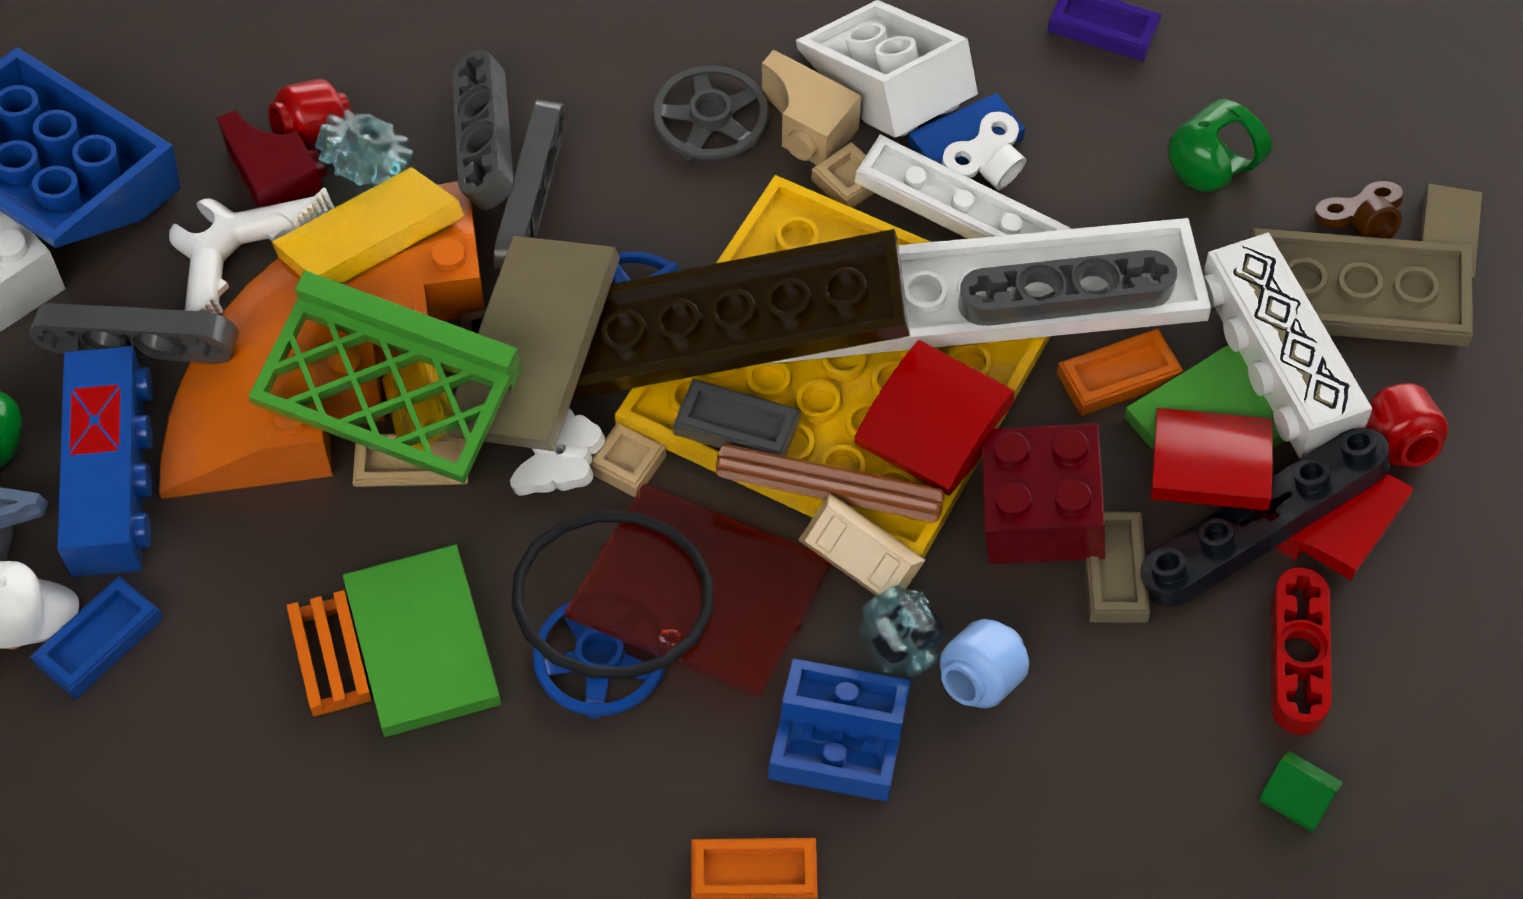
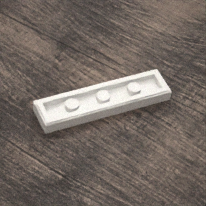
[854,134,1070,239]

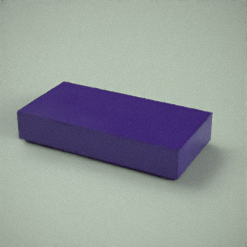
[1047,0,1162,62]

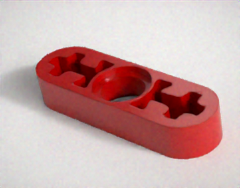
[1271,567,1332,735]

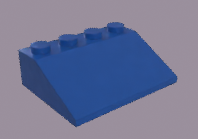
[0,47,181,248]

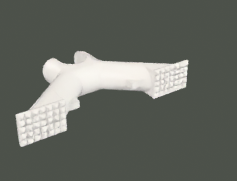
[169,187,334,315]

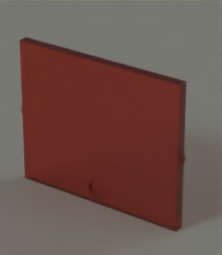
[565,484,831,698]

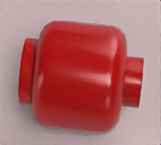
[268,78,351,149]
[1366,383,1449,467]

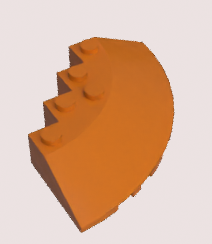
[159,181,485,499]

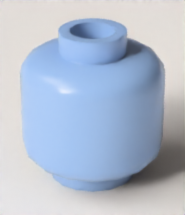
[940,619,1029,709]

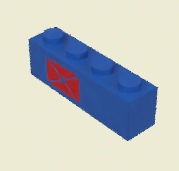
[57,346,153,578]

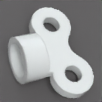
[942,112,1026,190]

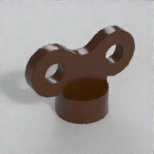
[1315,181,1403,239]

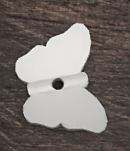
[510,409,605,496]

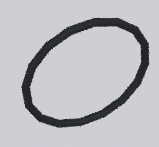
[511,511,714,679]

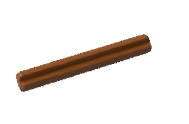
[716,444,944,522]

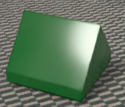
[1258,751,1343,833]

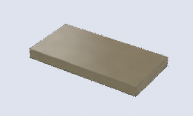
[1250,228,1473,347]
[447,236,620,451]

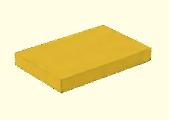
[272,167,464,284]

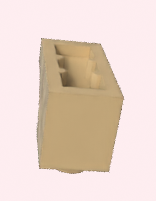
[762,50,861,165]

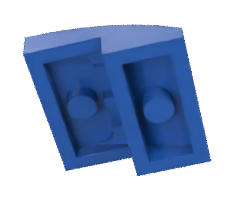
[768,658,911,802]

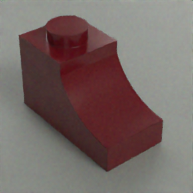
[216,110,327,208]

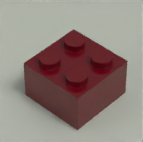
[982,423,1105,564]

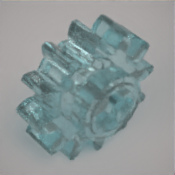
[314,110,413,186]

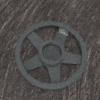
[652,65,769,161]

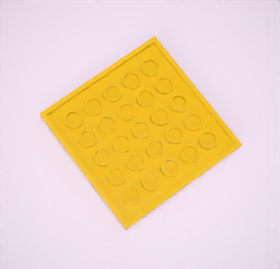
[615,175,1051,558]

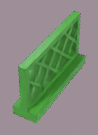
[248,270,522,483]

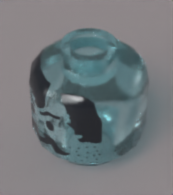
[858,585,946,678]

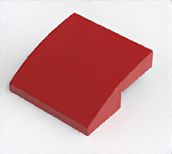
[854,340,1014,496]
[1150,408,1273,511]
[1256,457,1414,581]

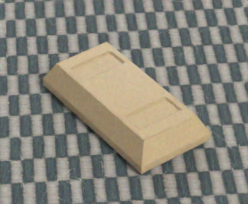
[353,433,469,487]
[798,493,926,607]

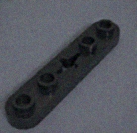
[1141,428,1391,607]

